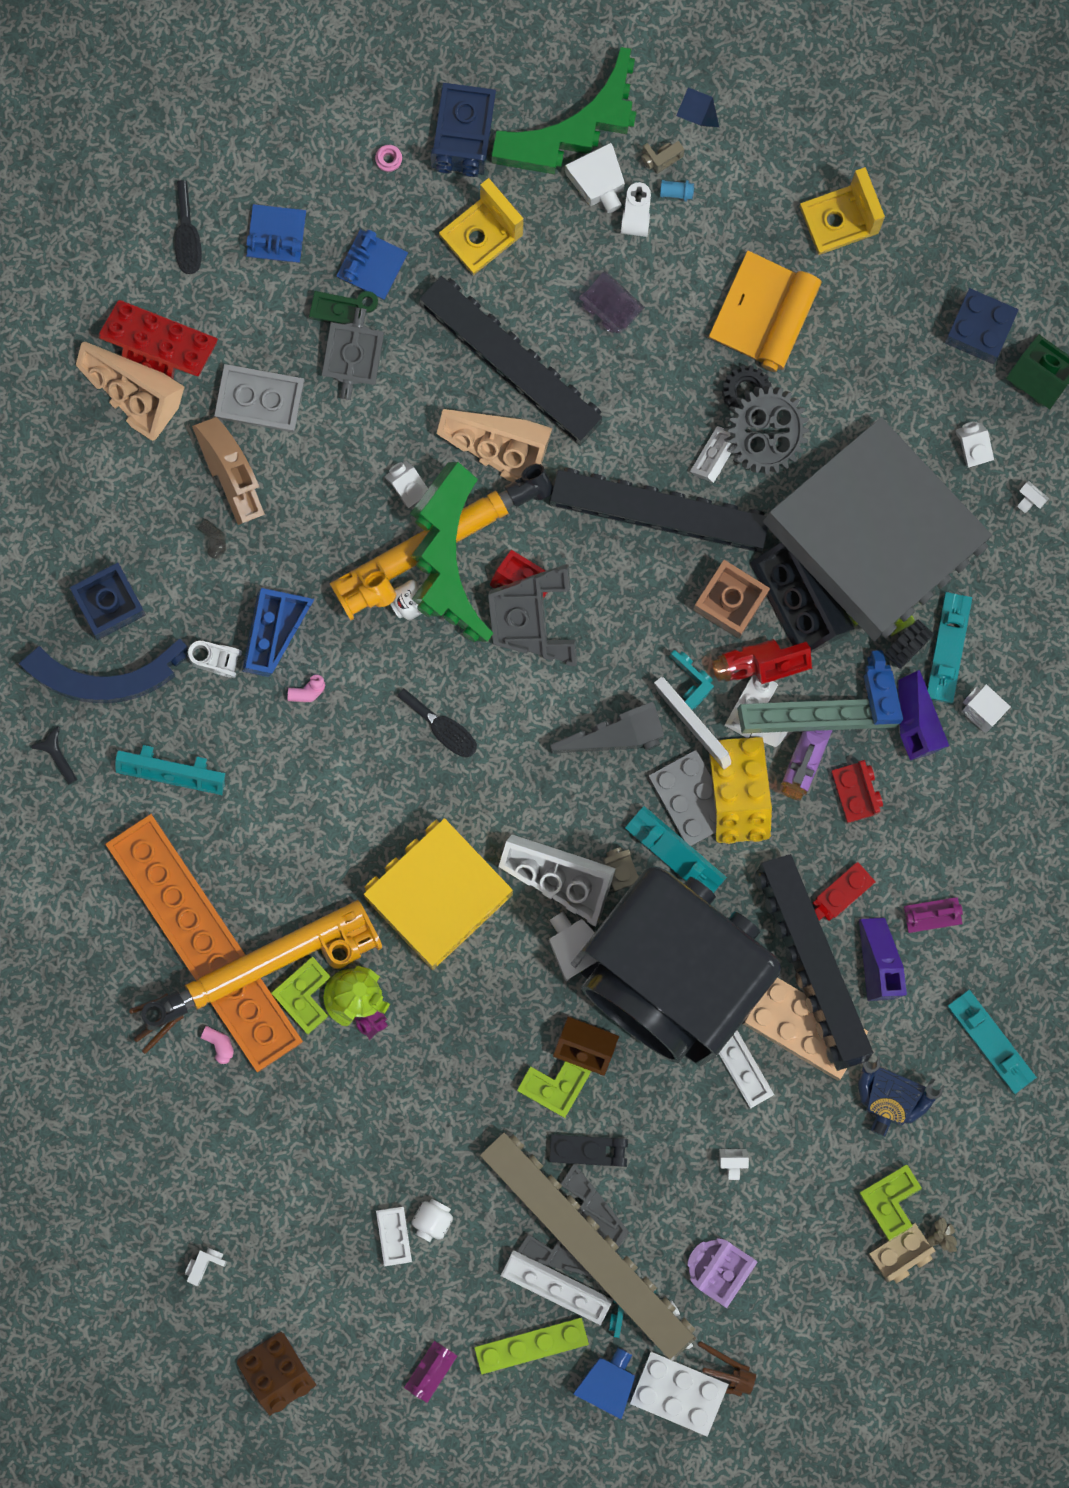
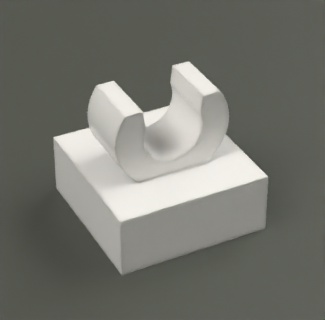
[1017,481,1049,513]
[719,1149,749,1180]

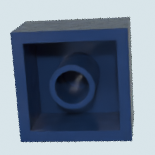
[945,288,1019,365]
[69,563,146,640]

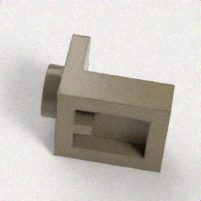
[641,141,685,174]
[602,847,638,892]

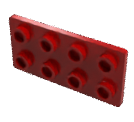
[99,300,218,379]

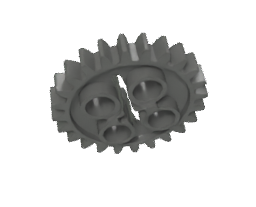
[724,385,810,474]

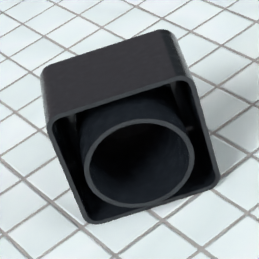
[571,866,781,1066]

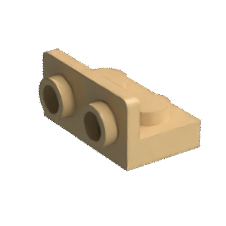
[869,1223,935,1283]

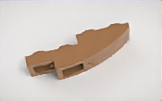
[192,417,265,525]

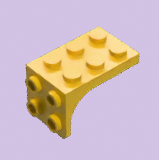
[709,737,772,844]

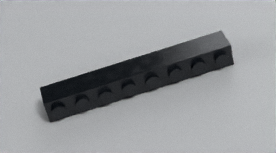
[420,275,602,446]
[550,468,768,553]
[755,854,874,1071]

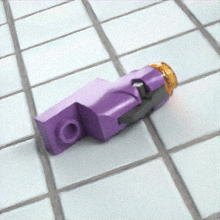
[781,730,832,801]

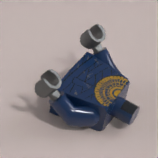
[858,1055,945,1137]

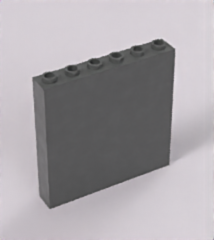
[763,417,992,641]

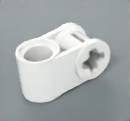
[621,182,651,237]
[188,641,242,678]

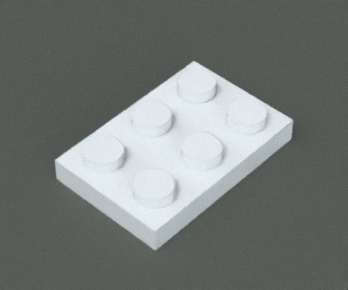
[630,1352,729,1437]

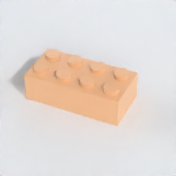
[743,978,868,1081]

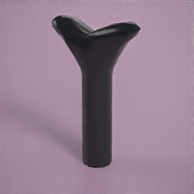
[31,726,78,785]

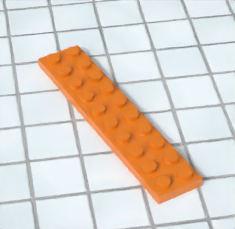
[105,814,303,1073]

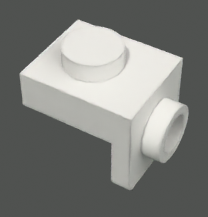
[956,422,994,468]
[385,461,428,508]
[185,1248,227,1286]

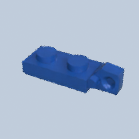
[864,651,903,725]

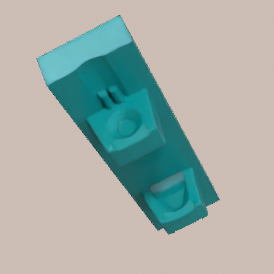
[927,592,973,704]
[115,745,225,795]
[625,806,727,893]
[947,989,1037,1094]

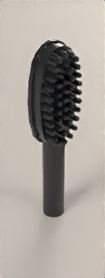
[175,180,202,274]
[397,688,477,758]

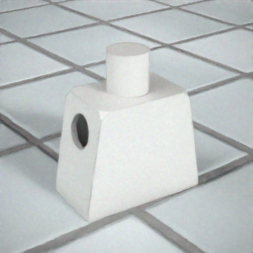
[565,143,625,213]
[549,912,597,981]

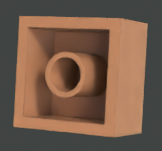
[693,560,770,639]

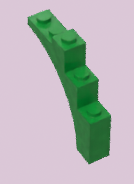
[492,47,637,175]
[410,462,493,642]

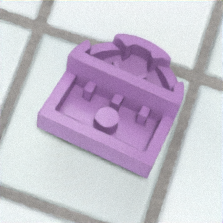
[688,1238,757,1308]

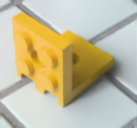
[799,167,885,255]
[439,178,524,276]

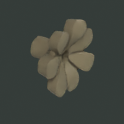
[927,1218,957,1253]

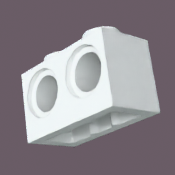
[962,684,1011,734]

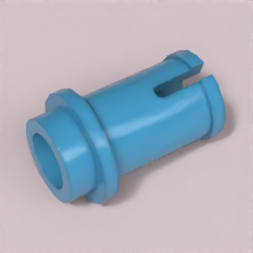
[660,180,694,202]

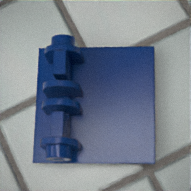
[246,204,306,263]
[336,229,408,300]

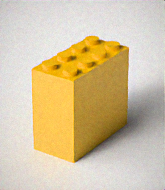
[364,818,513,970]

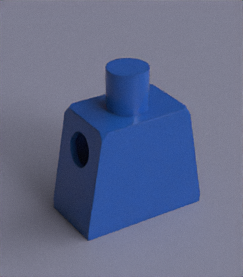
[573,1348,635,1419]

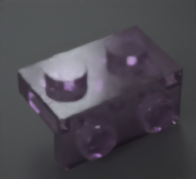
[579,271,645,333]

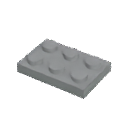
[214,364,305,433]
[648,750,716,846]

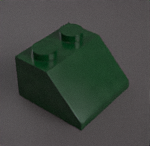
[1006,334,1069,410]

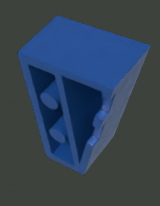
[242,588,314,677]

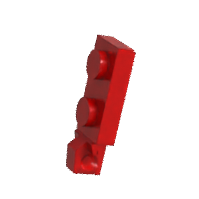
[813,862,876,921]

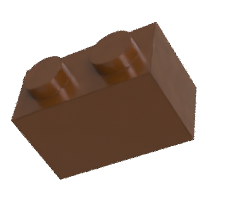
[553,1017,619,1076]

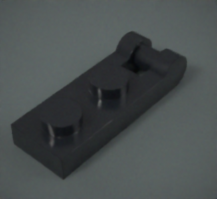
[550,1134,629,1167]

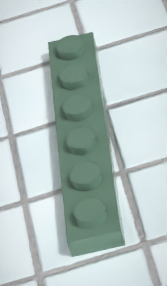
[737,699,899,734]

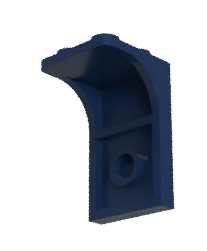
[431,83,496,177]

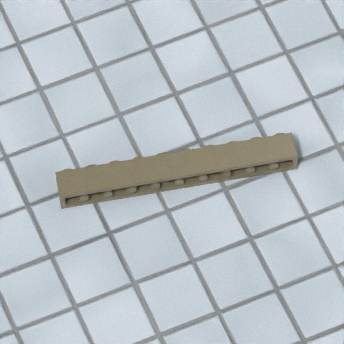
[480,1133,696,1361]

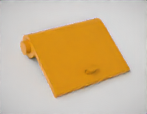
[708,250,822,372]

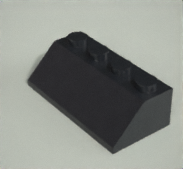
[750,542,855,653]

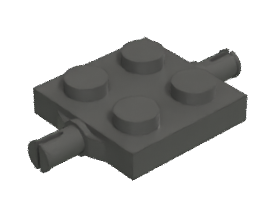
[322,307,385,400]

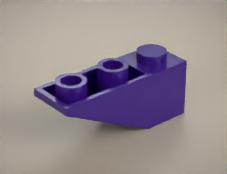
[898,670,949,760]
[859,918,907,1001]

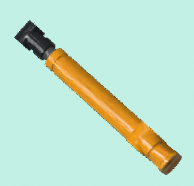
[330,464,553,621]
[141,900,382,1031]

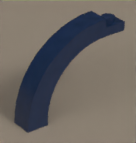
[19,638,188,703]

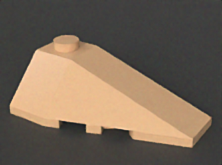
[76,342,184,441]
[436,409,552,482]

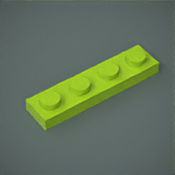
[474,1318,589,1374]

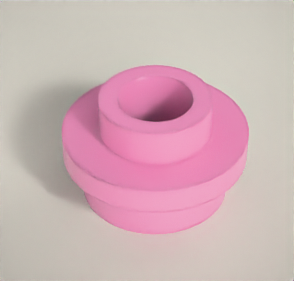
[375,145,402,172]

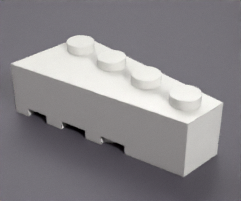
[499,835,616,927]

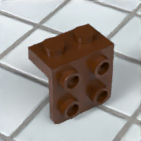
[237,1332,317,1416]

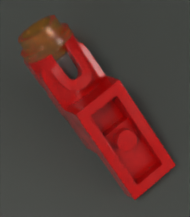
[712,639,812,684]

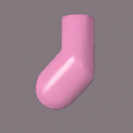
[288,675,325,702]
[201,1026,234,1064]

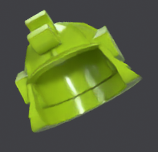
[323,966,390,1026]

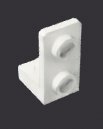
[724,675,778,738]

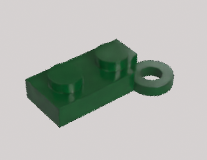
[309,291,378,324]

